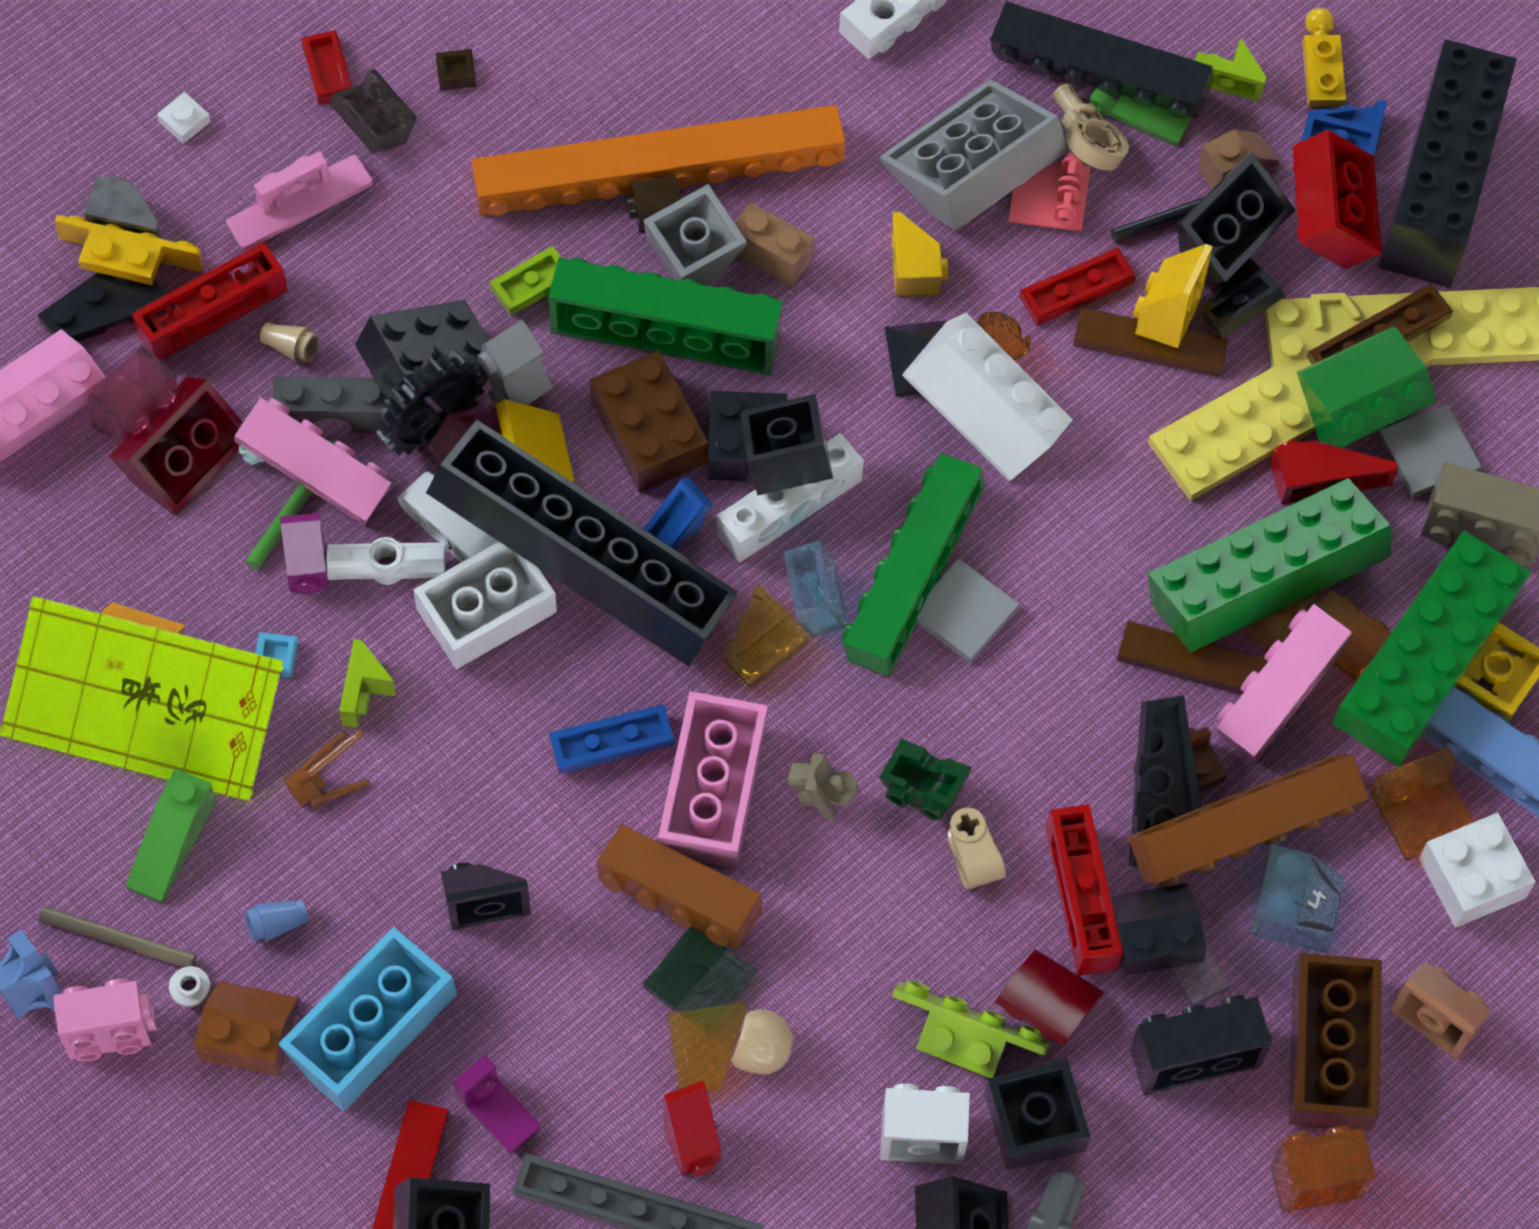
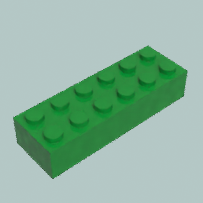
[548,257,783,376]
[1148,478,1391,653]
[1332,530,1531,767]

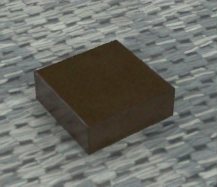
[435,49,476,91]

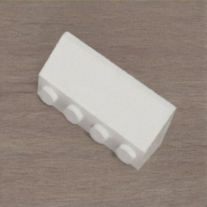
[902,313,1073,481]

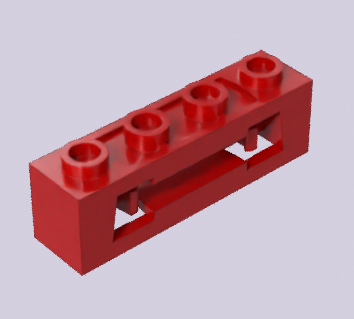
[132,242,288,363]
[1045,804,1123,976]

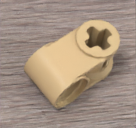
[947,808,1006,890]

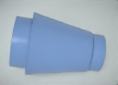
[245,900,308,943]

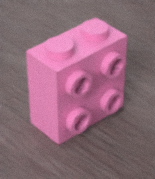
[53,979,157,1062]

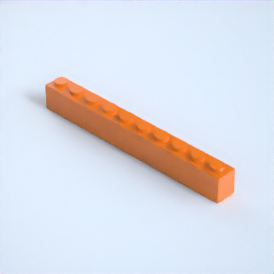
[471,105,845,216]

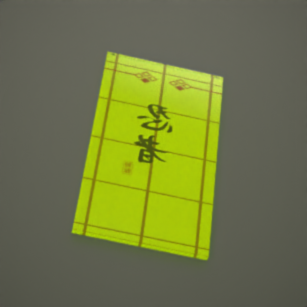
[0,596,283,801]

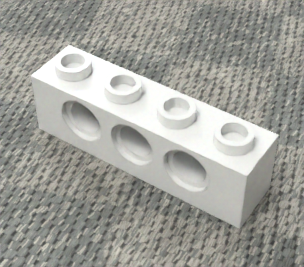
[839,0,947,60]
[717,433,864,563]

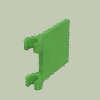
[1089,89,1191,147]

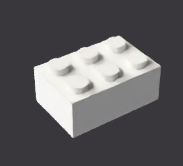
[413,542,557,670]

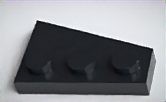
[37,273,175,342]

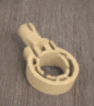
[1053,83,1129,171]

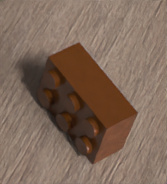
[590,350,708,493]

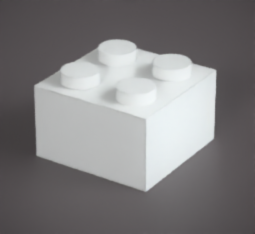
[1419,813,1536,928]
[880,1084,970,1165]

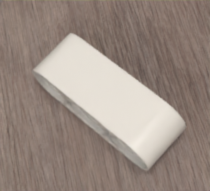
[397,472,499,563]

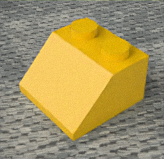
[1133,244,1213,348]

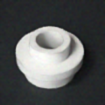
[169,966,211,1007]

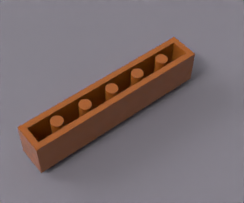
[1128,754,1369,887]

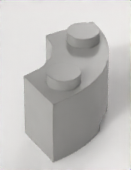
[477,320,553,406]

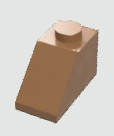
[1197,130,1280,189]

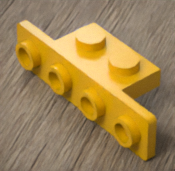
[54,215,204,285]

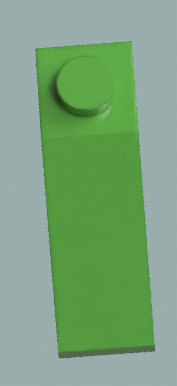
[125,768,216,904]

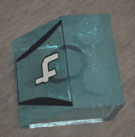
[1250,844,1345,954]

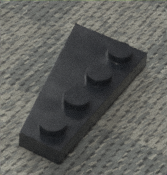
[1129,695,1201,867]

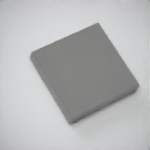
[1377,404,1481,499]
[917,559,1019,664]

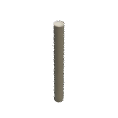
[39,906,197,967]

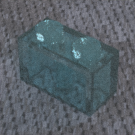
[784,540,848,638]

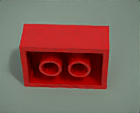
[1293,129,1382,269]

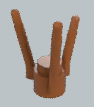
[284,730,369,809]

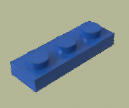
[549,704,674,774]

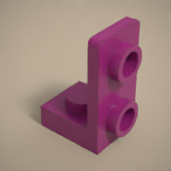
[454,1055,540,1153]

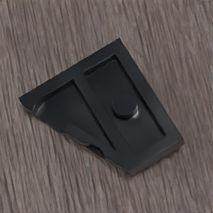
[1200,257,1285,339]

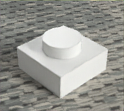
[157,92,211,144]

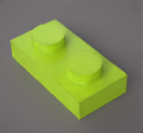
[490,245,562,317]

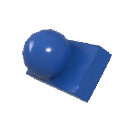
[643,478,713,551]

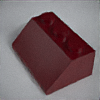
[109,377,243,515]

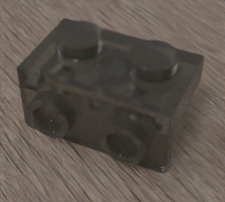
[329,69,417,154]

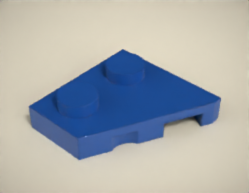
[1301,100,1388,156]

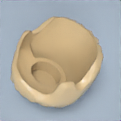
[731,1009,793,1075]

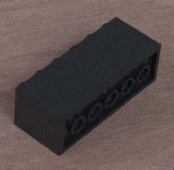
[1378,39,1517,288]

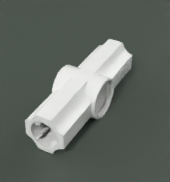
[326,537,446,585]

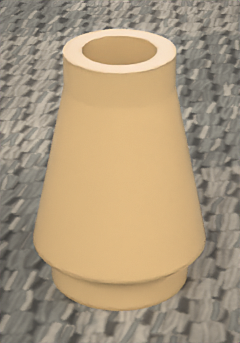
[260,322,319,364]

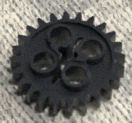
[375,349,487,455]

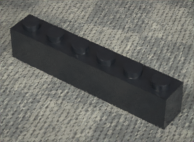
[990,1,1214,119]

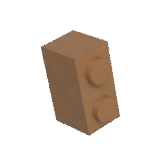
[735,202,814,287]

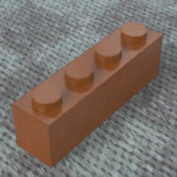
[597,824,762,950]

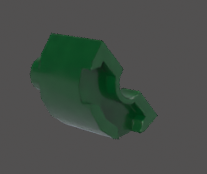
[879,738,972,821]

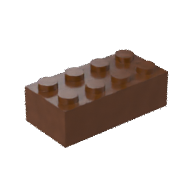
[1289,953,1382,1131]

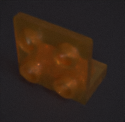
[1370,747,1474,861]

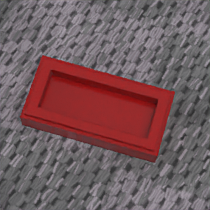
[301,30,354,105]

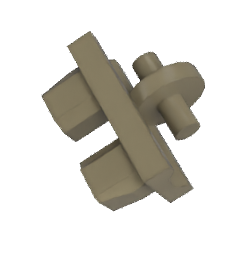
[788,753,859,820]

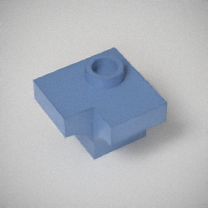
[0,929,63,1018]

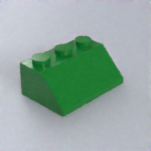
[1297,327,1437,448]

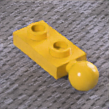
[1302,8,1346,107]

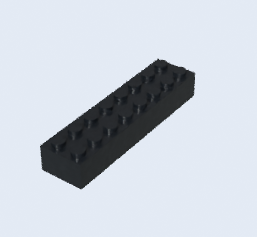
[426,420,738,667]

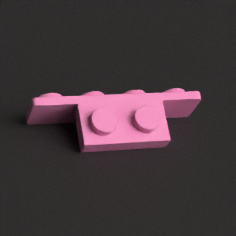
[226,151,373,251]

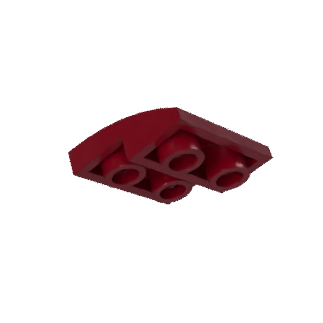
[995,949,1104,1046]

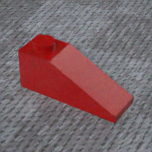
[1270,440,1398,504]
[664,1080,721,1176]

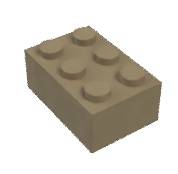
[1420,462,1539,566]

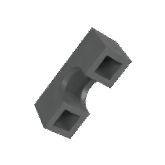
[273,377,387,433]

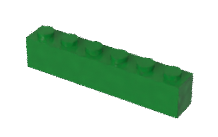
[841,453,985,677]

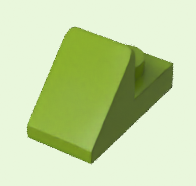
[1195,39,1267,102]
[339,639,396,728]

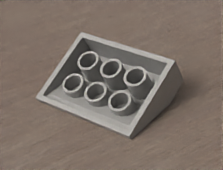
[879,79,1068,231]

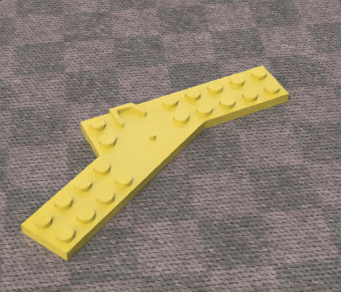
[1148,287,1539,501]

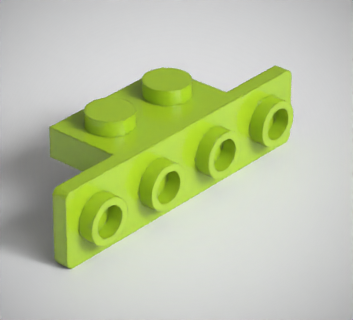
[892,980,1051,1078]

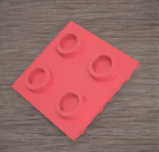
[1008,152,1091,232]

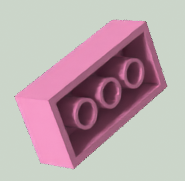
[658,691,768,869]

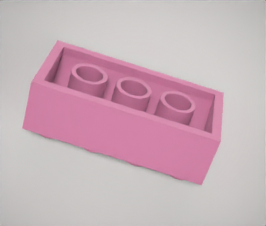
[0,329,106,462]

